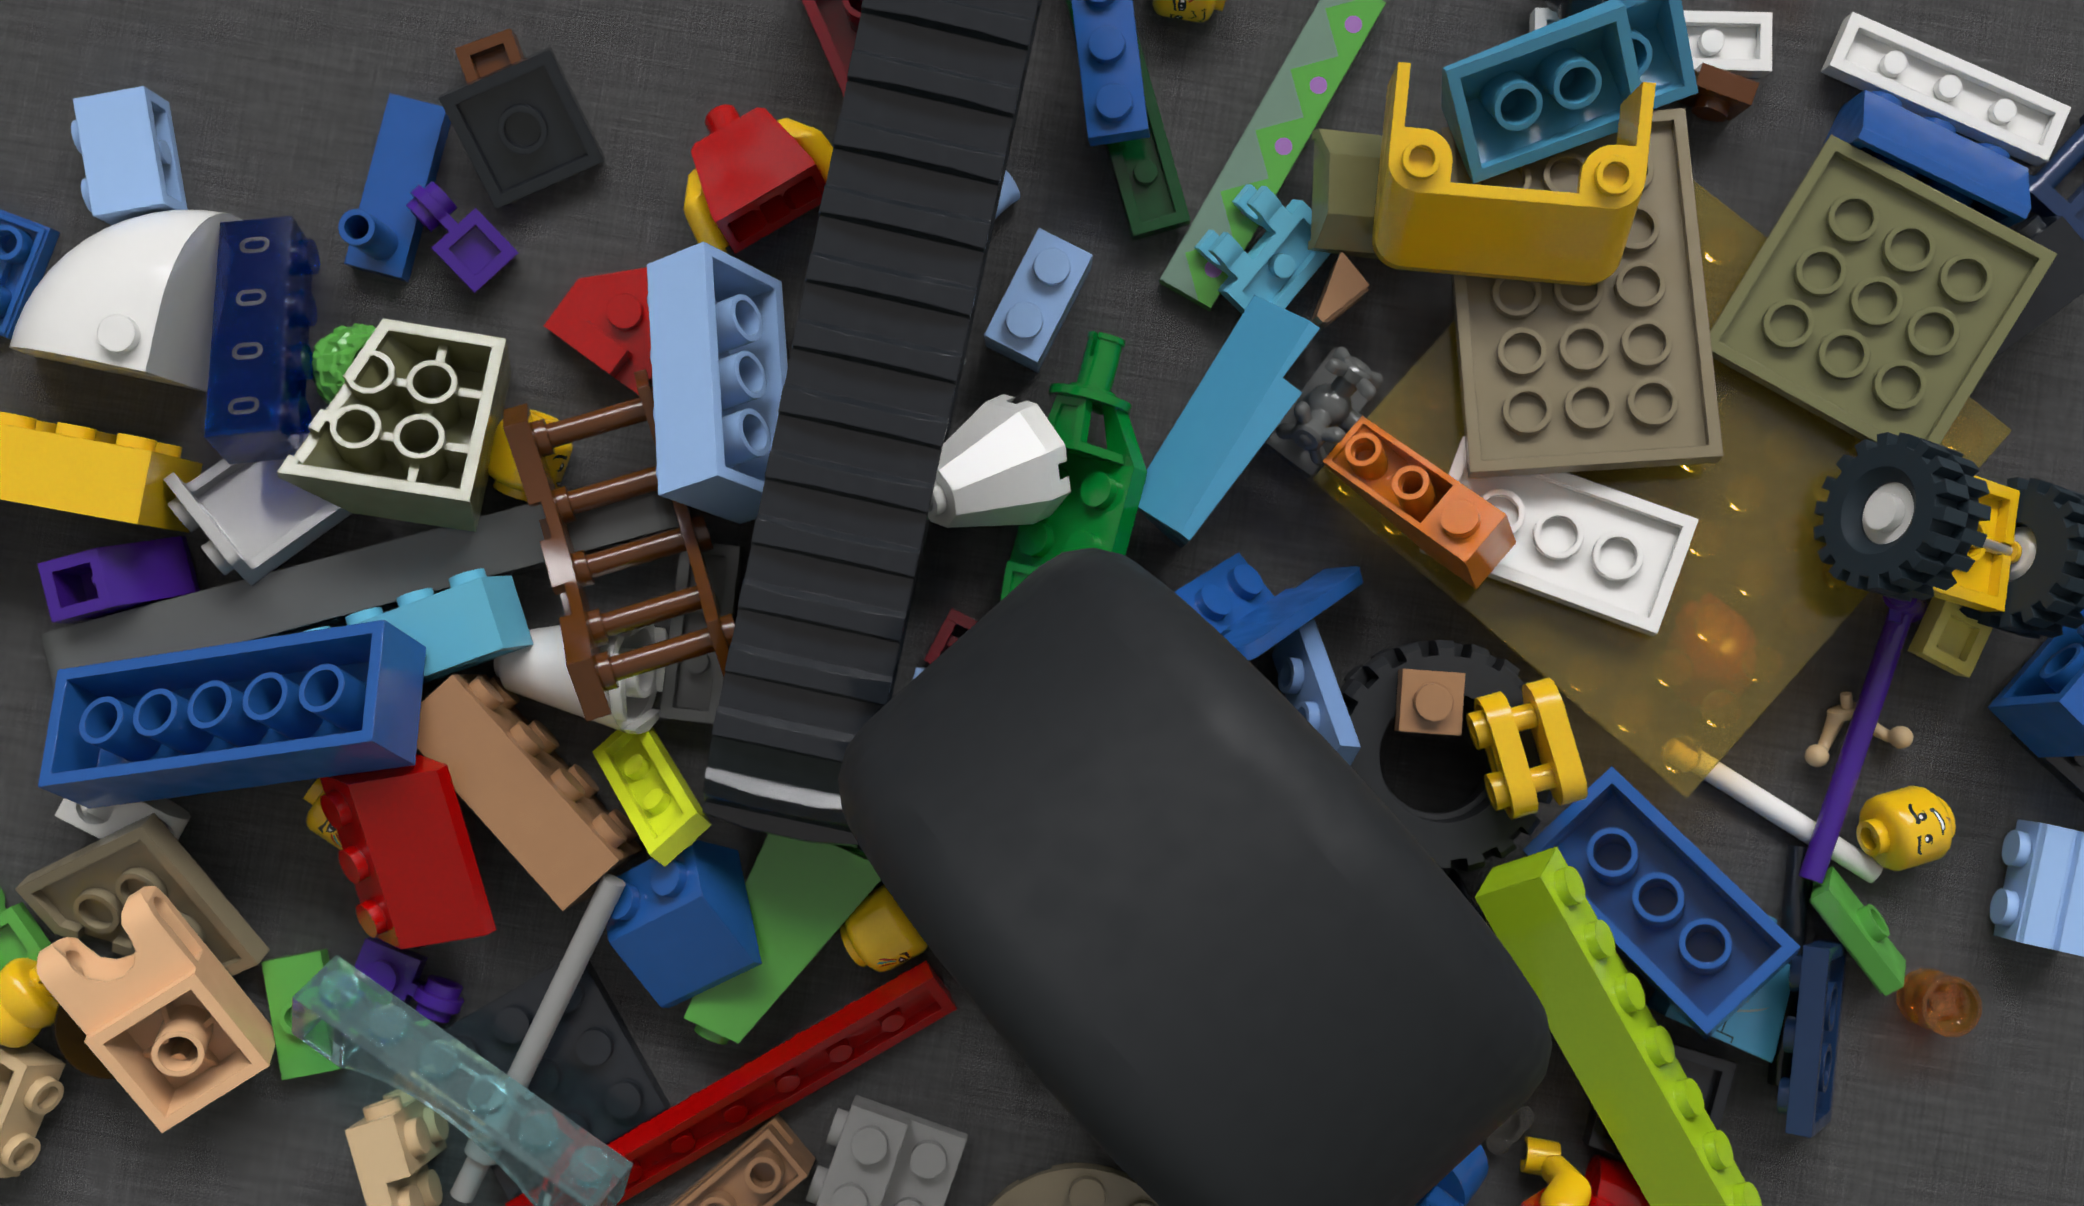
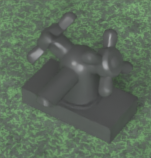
[1263,347,1383,479]

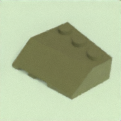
[277,318,512,532]

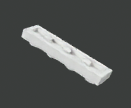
[1529,8,1773,78]
[1821,12,2071,167]

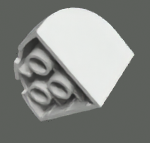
[9,210,245,392]

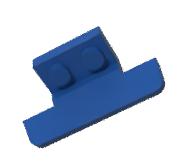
[1175,552,1364,661]

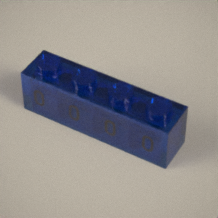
[204,216,320,464]

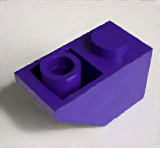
[37,536,200,624]

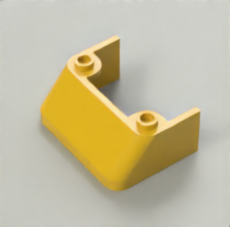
[1372,62,1656,286]

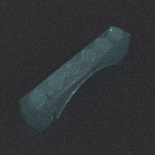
[292,955,633,1206]

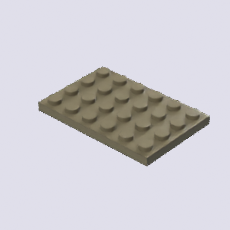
[1440,108,1723,479]

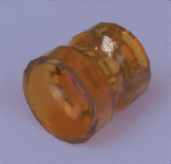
[1897,968,1982,1037]

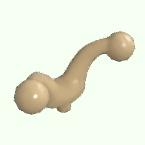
[1804,692,1914,767]

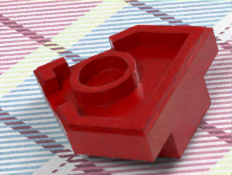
[543,267,653,395]

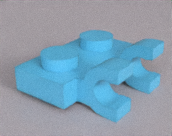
[1194,184,1331,314]

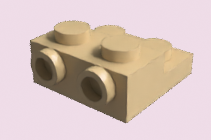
[0,1043,66,1178]
[345,1083,449,1206]

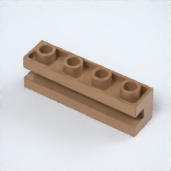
[668,1113,816,1206]

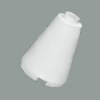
[494,624,669,734]

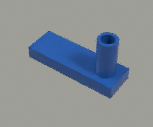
[338,93,451,283]

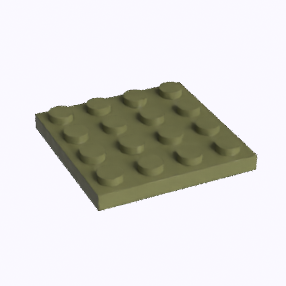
[1710,134,2057,444]

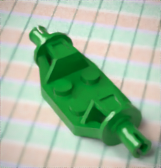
[1001,331,1147,600]

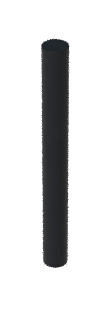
[1767,845,1810,1086]

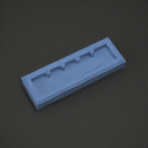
[1272,619,1361,766]

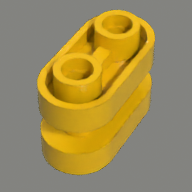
[1466,677,1588,820]

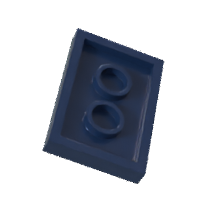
[1777,938,1847,1138]

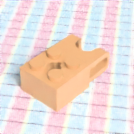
[37,886,276,1133]

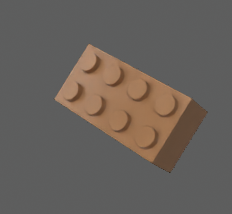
[417,674,643,911]

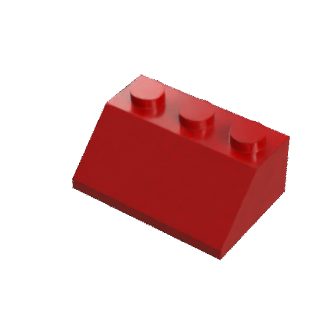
[320,754,497,949]

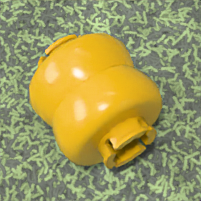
[0,958,59,1048]

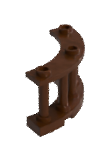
[503,369,735,722]

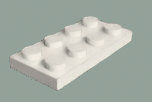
[1419,436,1699,637]

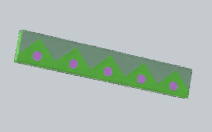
[1159,0,1386,312]

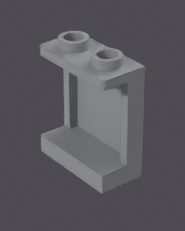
[163,391,352,586]

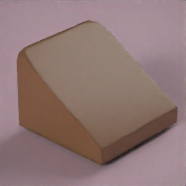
[1311,252,1370,332]

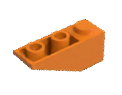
[1323,415,1516,589]

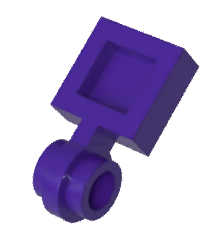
[405,181,519,294]
[343,937,464,1023]

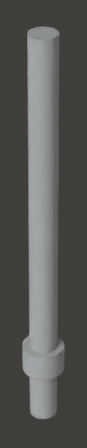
[450,874,626,1203]

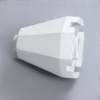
[927,394,1071,528]

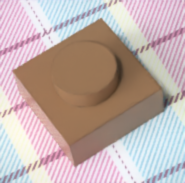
[1394,669,1466,736]

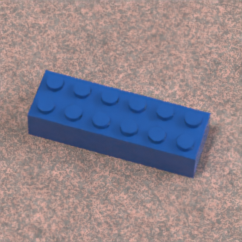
[38,620,426,809]

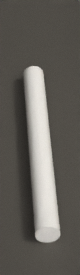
[1666,736,1883,883]

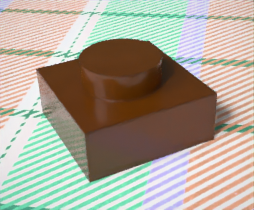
[454,28,524,83]
[1676,63,1759,122]

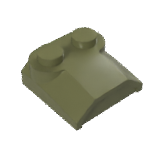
[1308,129,1382,260]

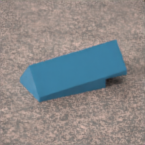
[1441,0,1699,184]
[1138,295,1320,548]

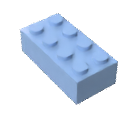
[647,241,788,524]

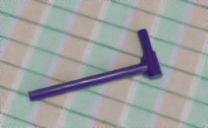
[1798,596,1927,884]

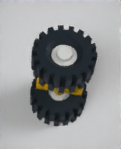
[1813,432,2084,639]

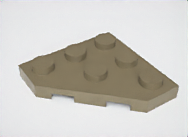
[15,813,270,976]

